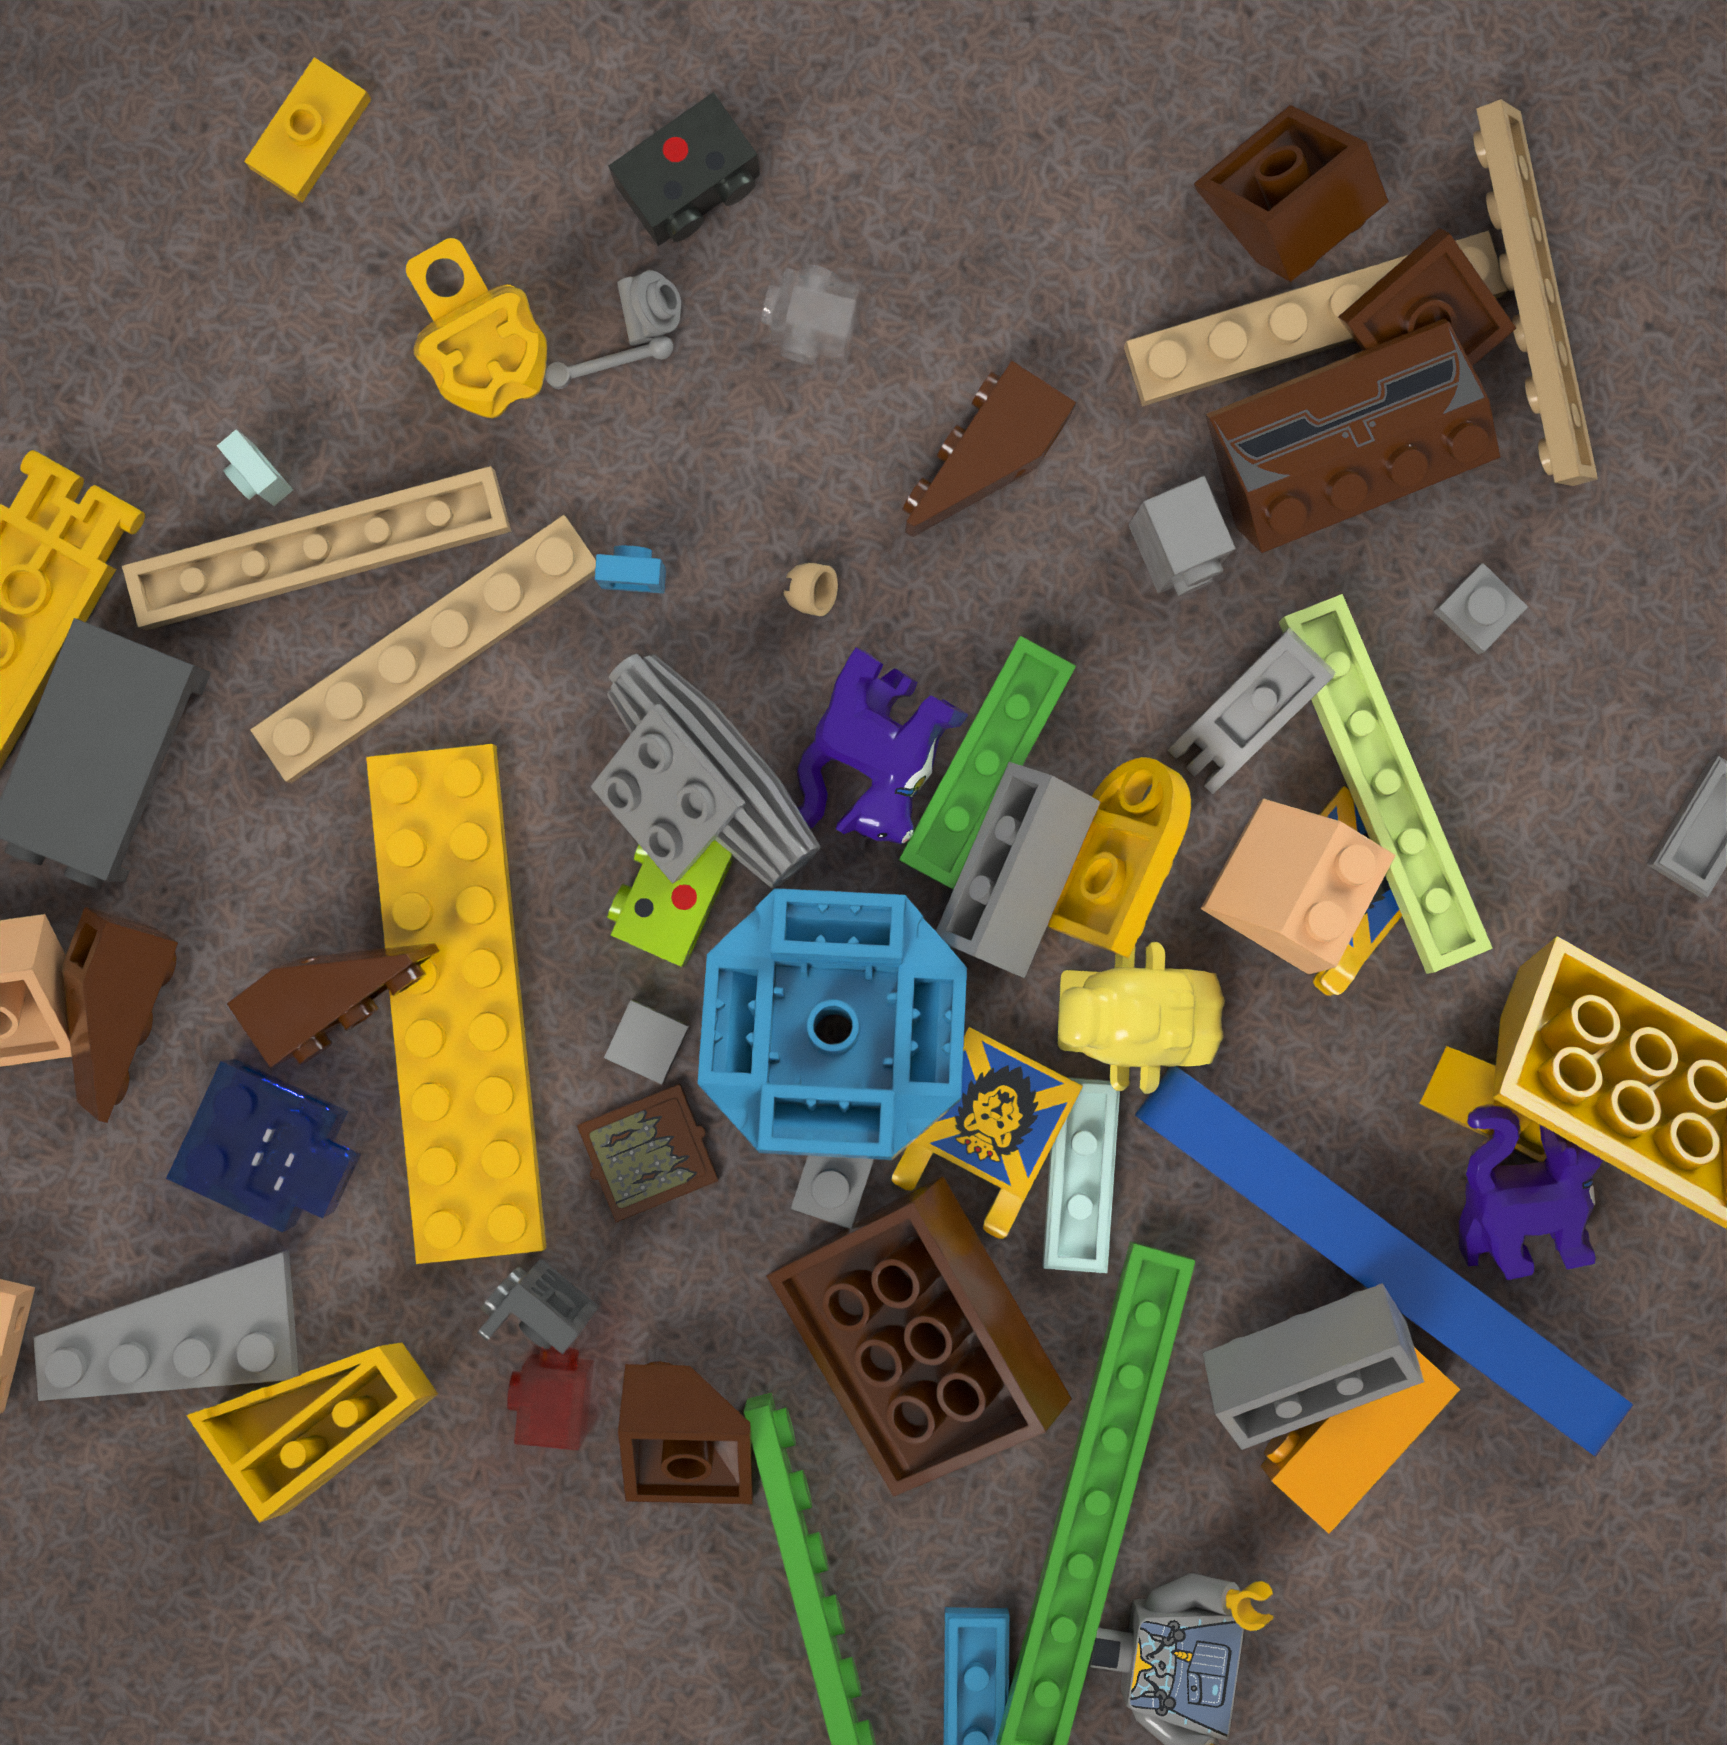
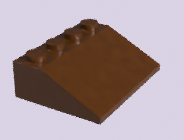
[766,1176,1072,1497]

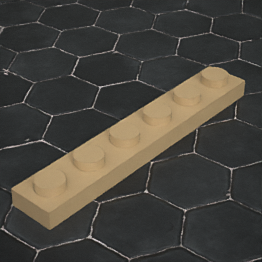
[1473,99,1598,486]
[1124,231,1508,406]
[122,466,512,631]
[250,515,596,783]

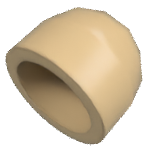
[784,563,838,616]

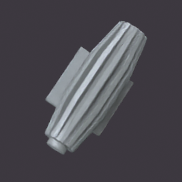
[590,654,821,889]

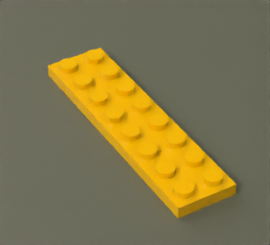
[366,744,546,1264]

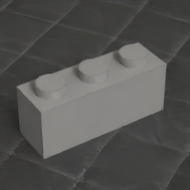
[936,762,1101,978]
[1203,1283,1424,1450]

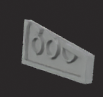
[33,1249,299,1401]

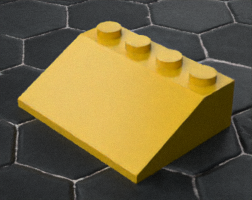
[1493,936,1727,1229]

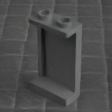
[0,618,211,889]

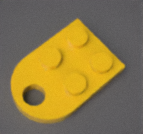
[1047,757,1191,959]

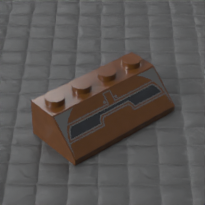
[1205,319,1501,553]

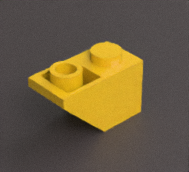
[1419,1046,1547,1162]

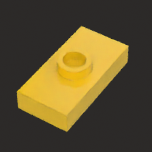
[244,57,372,203]

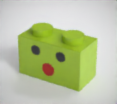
[607,840,735,967]

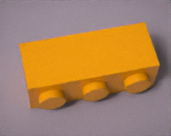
[1261,1347,1461,1534]

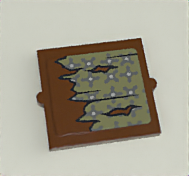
[577,1083,719,1222]

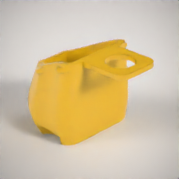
[406,238,547,418]

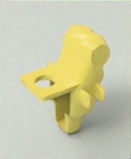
[1058,942,1225,1094]

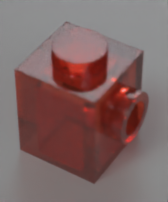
[507,1346,594,1451]

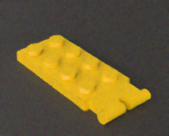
[0,450,145,770]

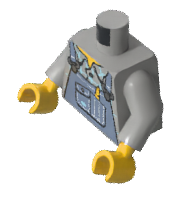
[1089,1573,1274,1745]

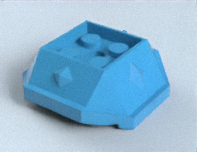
[698,888,967,1160]

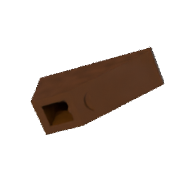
[902,361,1076,537]
[61,907,178,1123]
[227,943,440,1068]

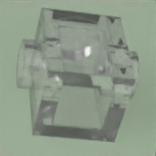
[761,265,860,364]

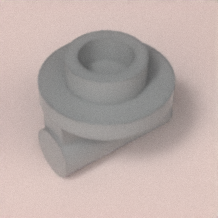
[617,270,681,346]

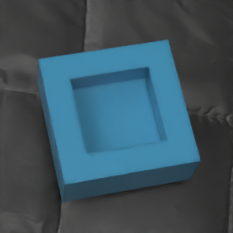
[595,545,666,593]

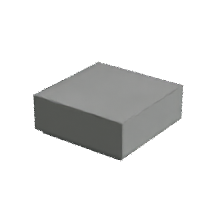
[604,999,690,1085]

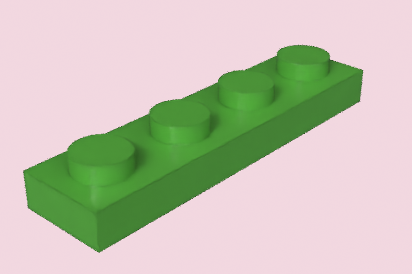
[898,636,1076,890]

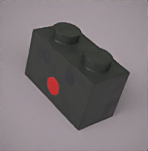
[608,92,760,247]

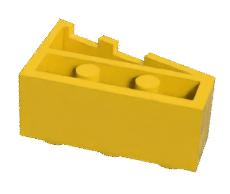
[186,1342,438,1523]

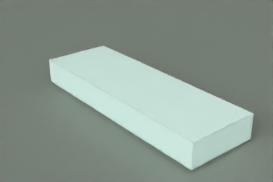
[1042,1077,1120,1273]

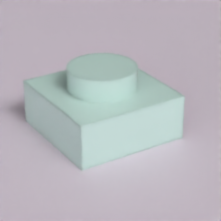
[217,430,293,506]

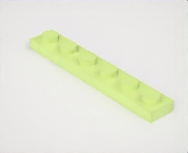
[1279,594,1493,974]

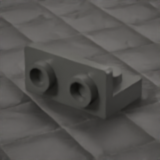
[477,1259,599,1354]

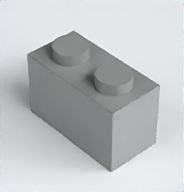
[1128,476,1236,597]

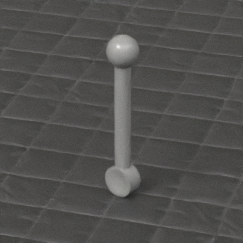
[545,335,673,389]

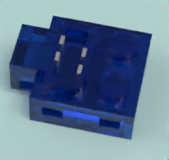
[166,1058,361,1233]

